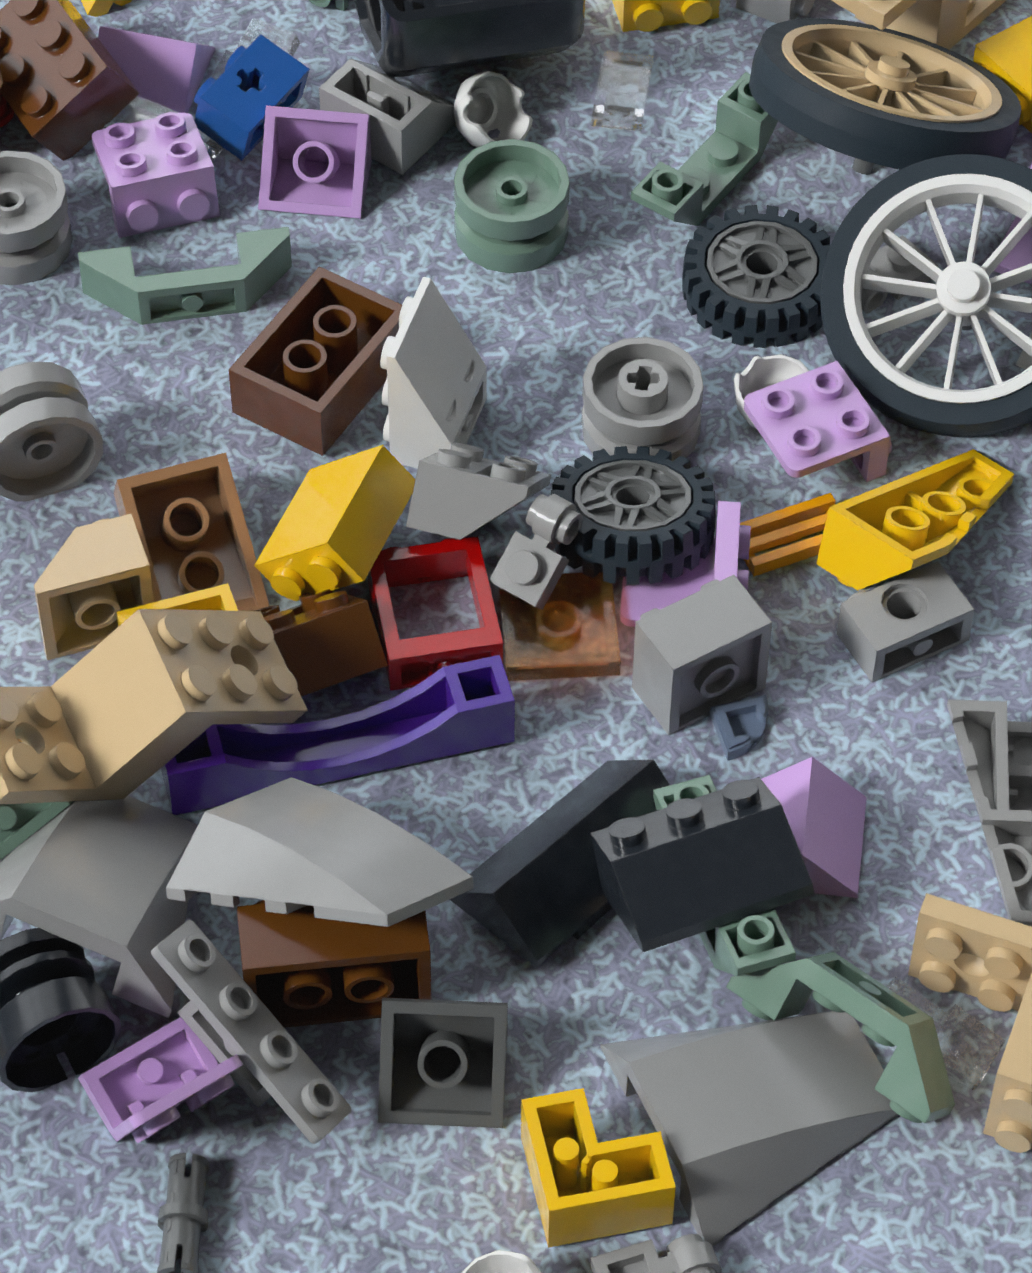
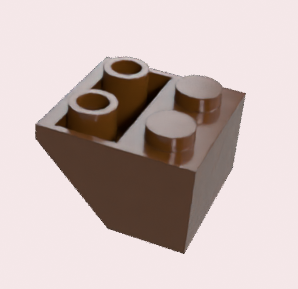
[256,589,388,697]

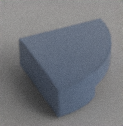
[710,695,769,761]

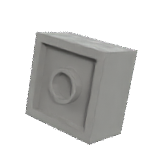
[632,575,772,735]

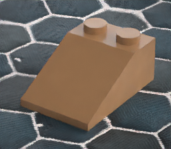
[114,452,270,611]

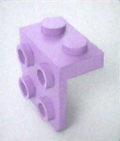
[92,112,220,238]
[744,361,892,482]
[620,501,751,627]
[78,1017,243,1144]

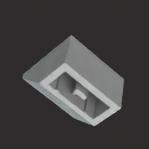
[319,59,456,175]
[406,443,552,540]

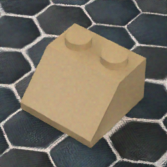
[34,514,154,660]

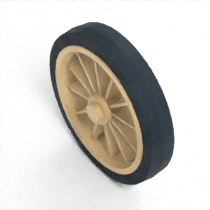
[749,18,1021,175]

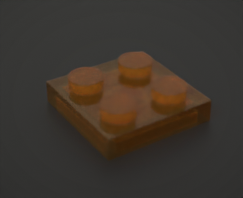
[498,572,621,681]

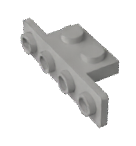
[151,920,351,1144]

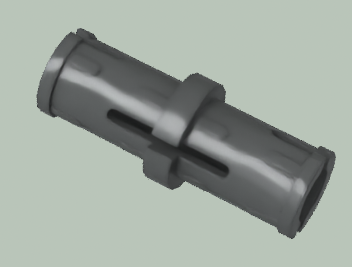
[157,1153,210,1273]

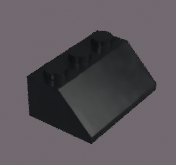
[591,777,814,952]

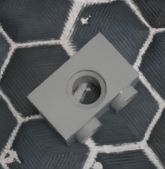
[837,561,975,682]

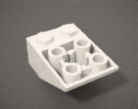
[380,277,487,469]

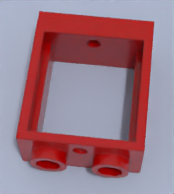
[367,536,503,691]

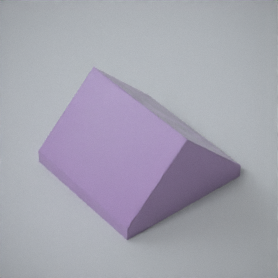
[98,26,215,114]
[258,106,372,219]
[761,757,867,898]

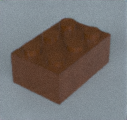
[0,0,140,161]
[229,266,402,456]
[237,900,432,1028]

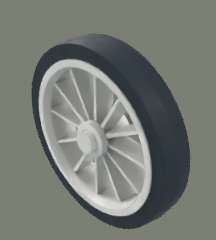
[820,154,1032,437]

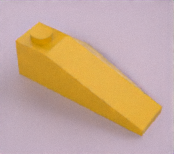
[816,449,1015,591]

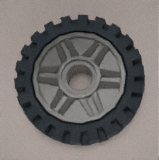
[682,205,831,348]
[550,446,716,585]

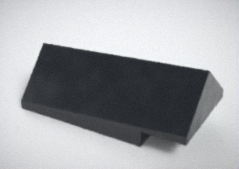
[449,760,670,968]

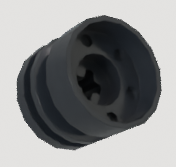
[0,928,121,1092]

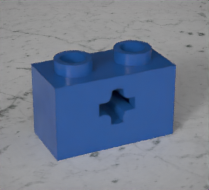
[194,34,310,161]

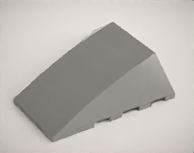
[947,699,1032,926]
[166,777,474,927]
[0,796,198,1018]
[600,1011,898,1246]

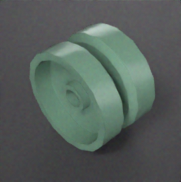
[454,139,570,273]

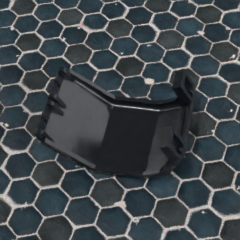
[354,0,585,77]

